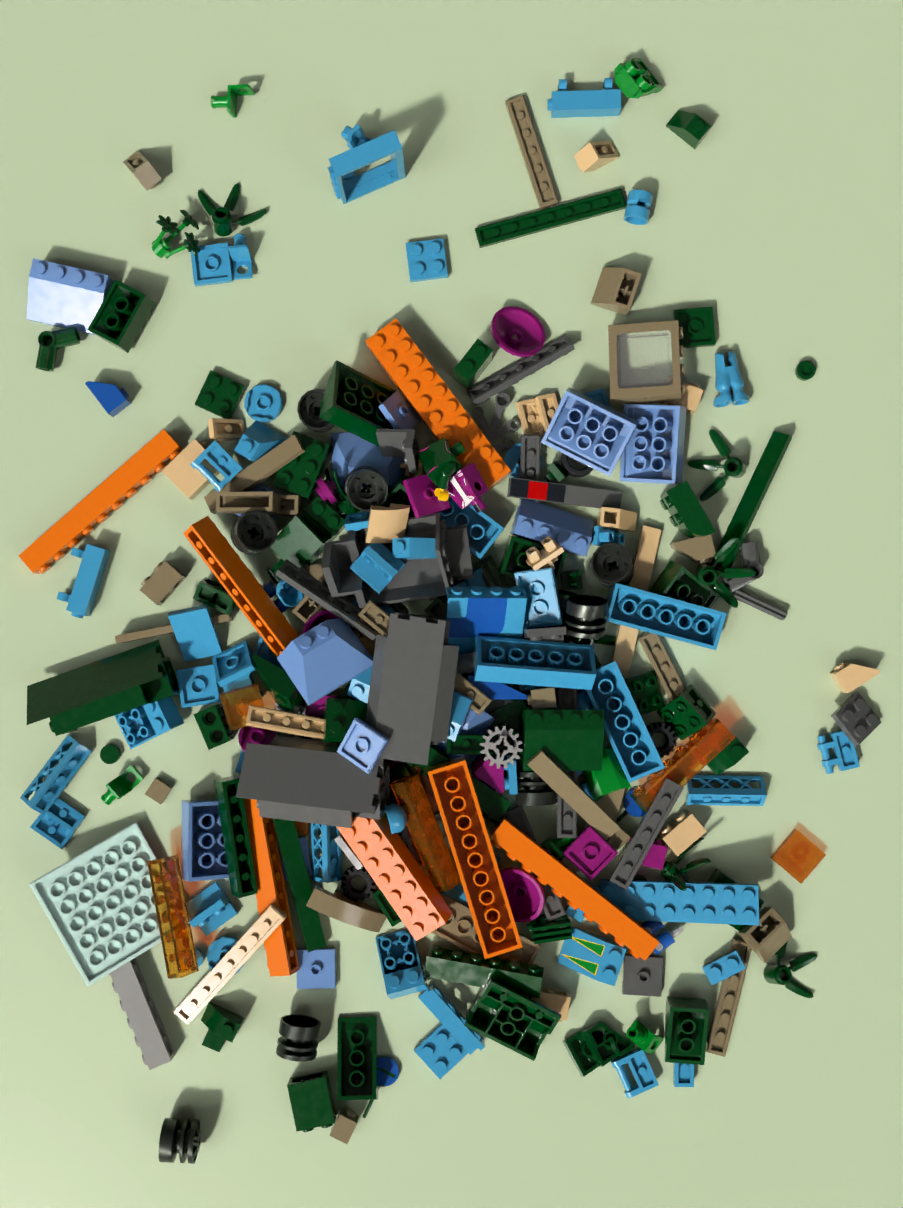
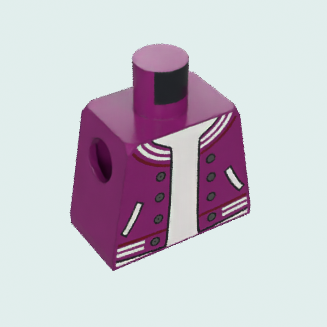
[445,463,488,513]

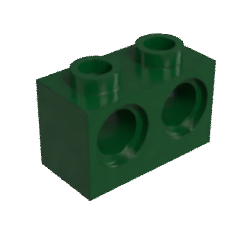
[193,577,236,615]
[193,704,234,750]

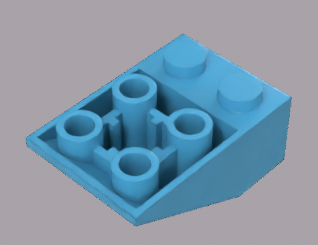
[114,697,184,749]
[375,929,428,999]

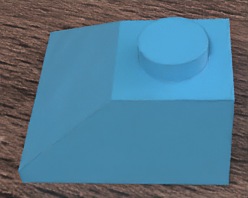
[234,420,288,463]

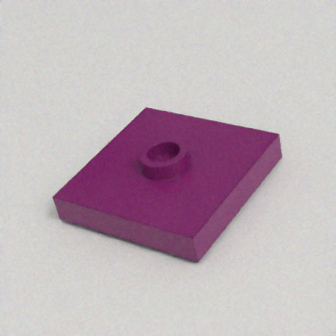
[403,474,451,518]
[562,825,618,881]

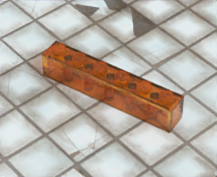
[631,717,736,812]
[390,774,461,891]
[147,854,199,979]

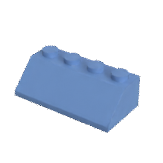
[510,499,593,556]

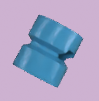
[624,189,653,225]

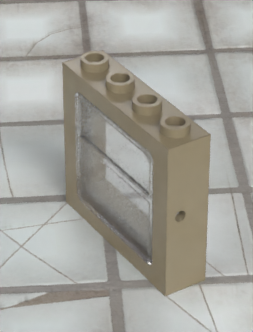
[608,320,685,405]

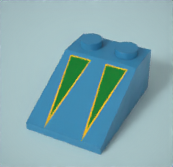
[557,926,627,986]

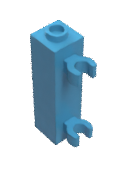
[547,78,621,118]
[57,544,110,619]

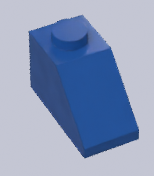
[85,381,131,417]

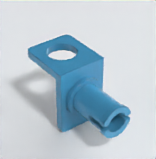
[229,234,253,280]

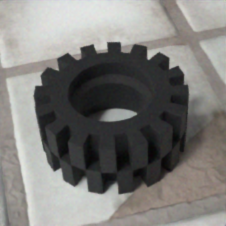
[646,722,677,758]
[341,865,376,902]

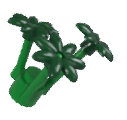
[152,210,201,259]

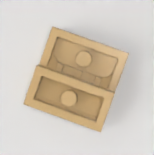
[515,393,558,436]
[365,503,410,543]

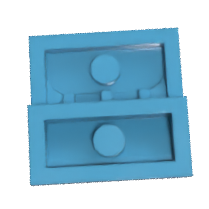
[30,798,85,850]

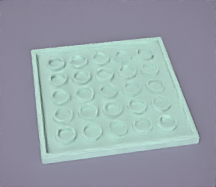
[29,822,191,986]

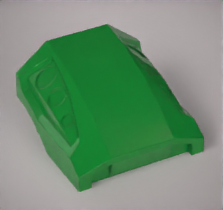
[614,58,664,99]
[583,748,631,801]

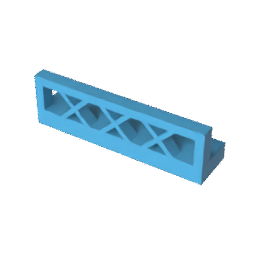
[20,734,92,815]
[686,775,767,806]
[311,823,342,883]
[418,982,485,1055]

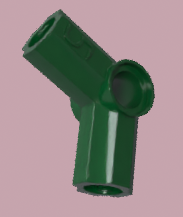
[36,327,80,372]

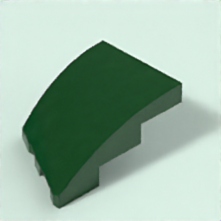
[562,1021,634,1077]

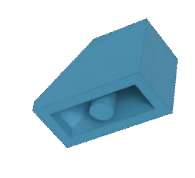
[392,537,437,560]

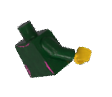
[418,439,466,501]

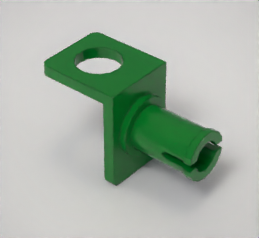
[210,84,255,118]
[101,765,144,805]
[540,837,575,858]
[626,1020,664,1054]

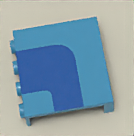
[446,586,527,654]

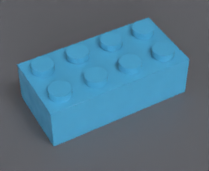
[437,495,504,560]

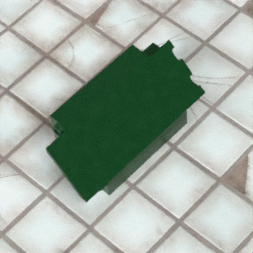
[27,640,179,736]

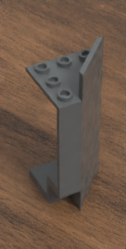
[322,512,474,608]
[365,613,459,766]
[236,735,390,828]

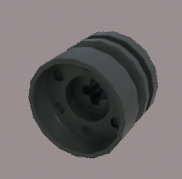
[297,389,336,433]
[345,466,388,511]
[230,511,277,554]
[591,543,635,589]
[565,594,608,639]
[516,769,557,806]
[276,1015,321,1062]
[159,1118,201,1164]

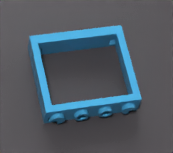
[327,130,406,204]

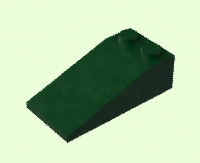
[323,698,367,743]
[337,1017,378,1101]

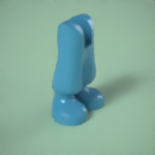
[713,351,750,407]

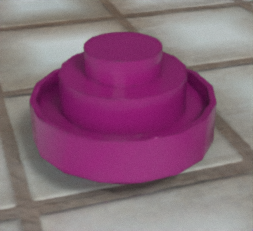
[315,477,338,504]

